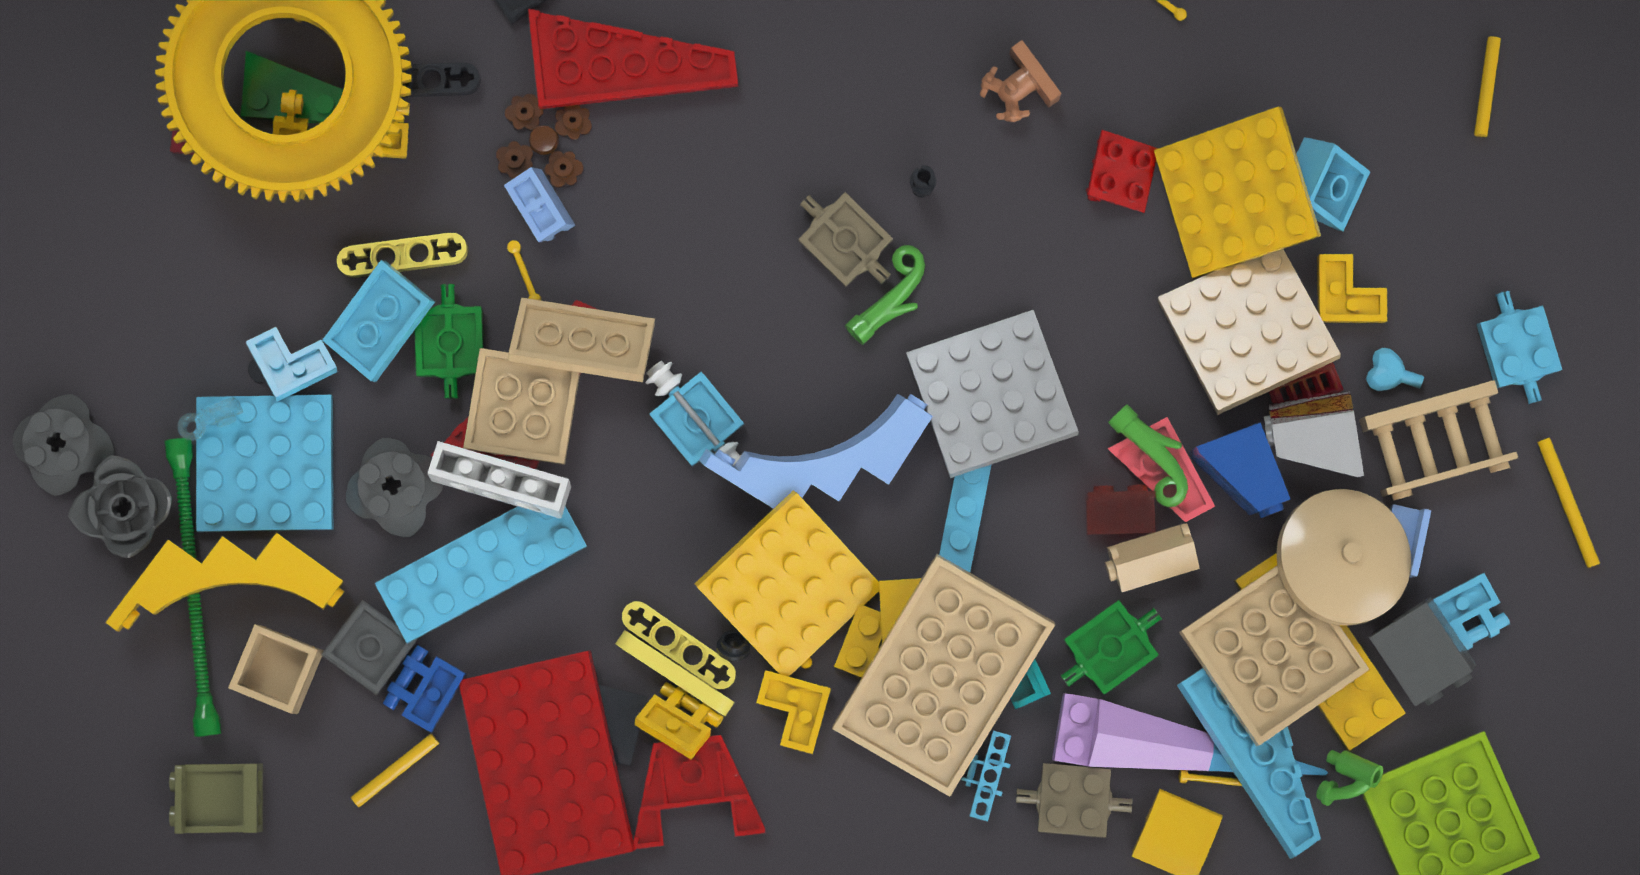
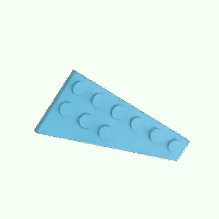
[1177,668,1321,859]

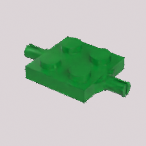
[415,284,484,399]
[1060,600,1162,695]

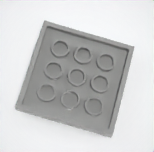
[906,310,1079,478]

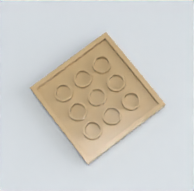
[1158,249,1341,415]
[1179,565,1370,746]

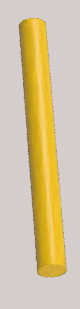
[1537,437,1600,568]

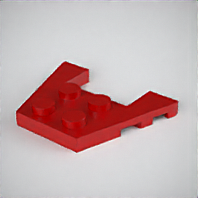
[633,735,766,849]

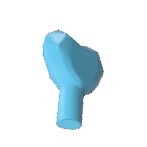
[1366,348,1424,391]

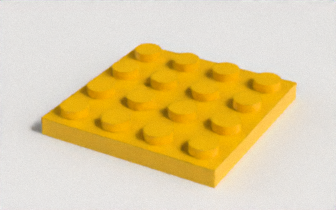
[1154,106,1321,278]
[694,490,879,677]

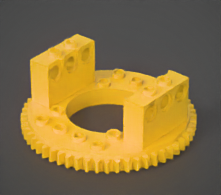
[155,0,412,203]

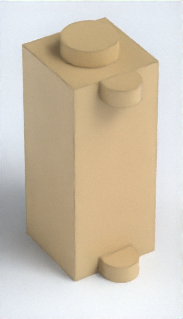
[1105,523,1200,592]

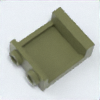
[169,763,263,834]

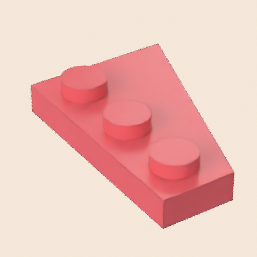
[1108,417,1215,522]

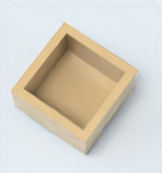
[228,624,324,714]

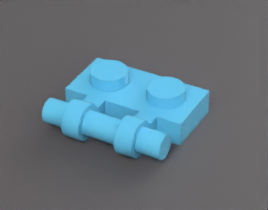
[1433,573,1510,650]

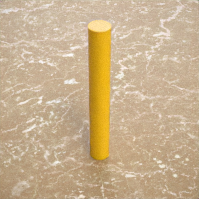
[1474,36,1501,137]
[351,733,440,807]

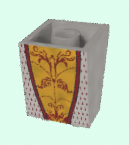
[1264,391,1364,477]

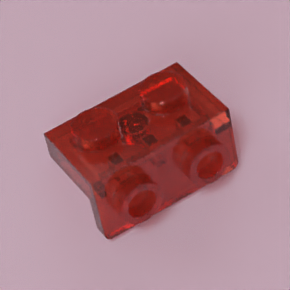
[1085,485,1156,535]

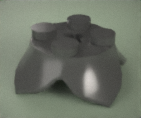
[13,394,115,496]
[346,438,444,537]
[68,455,172,558]

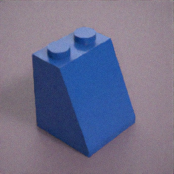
[1189,422,1290,519]

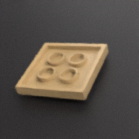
[463,348,580,465]

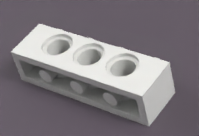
[427,441,571,519]

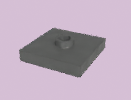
[321,600,417,695]

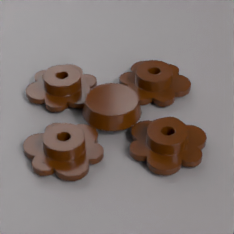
[496,94,592,188]

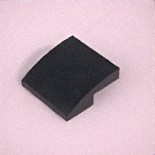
[598,684,647,767]

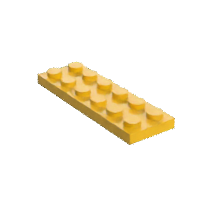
[1234,553,1406,751]

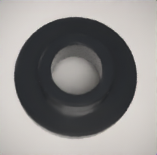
[716,630,750,661]

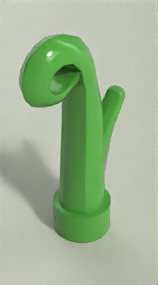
[845,245,925,345]
[1108,404,1188,507]

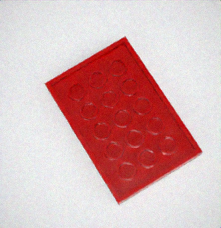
[459,650,635,875]

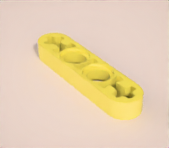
[337,233,468,278]
[622,601,736,689]
[615,630,735,716]

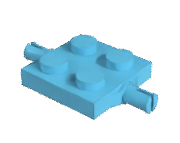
[1477,291,1562,404]

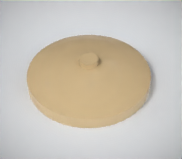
[1277,489,1411,626]

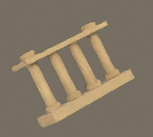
[1359,380,1518,501]

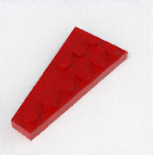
[528,9,738,109]

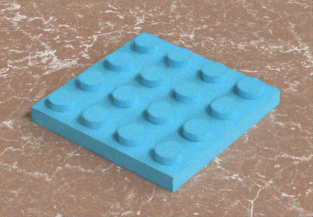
[196,395,334,532]

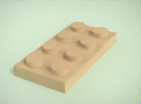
[508,298,655,382]

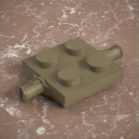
[798,192,893,287]
[1016,763,1133,838]

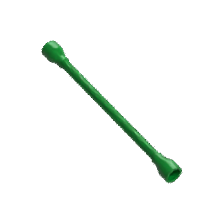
[164,438,222,737]

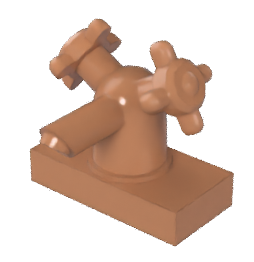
[980,40,1062,122]

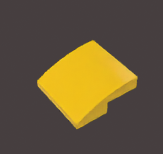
[1132,789,1223,875]

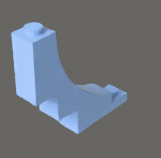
[699,394,933,509]

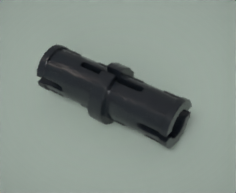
[909,165,937,198]

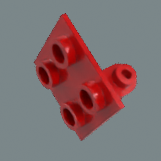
[1086,130,1159,213]

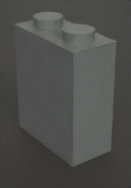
[1369,597,1477,706]

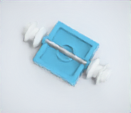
[645,361,744,467]

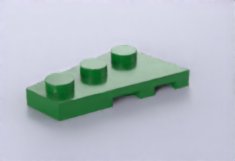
[241,51,343,123]

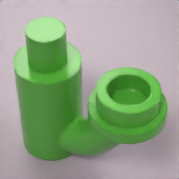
[1316,750,1383,806]

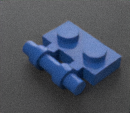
[383,645,467,732]

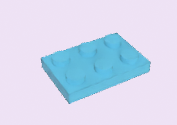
[322,260,435,382]

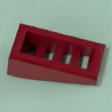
[1268,362,1344,404]

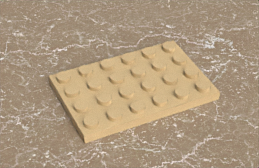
[832,554,1055,797]

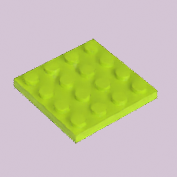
[1362,731,1540,875]

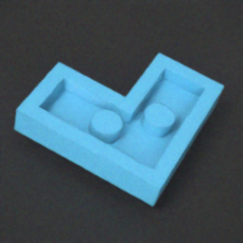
[246,327,338,402]

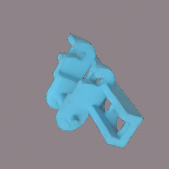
[961,731,1011,821]

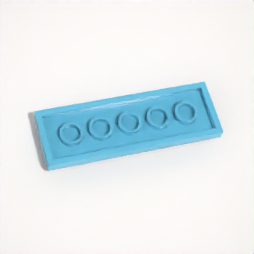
[375,506,587,644]

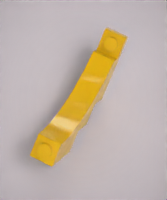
[105,533,345,632]

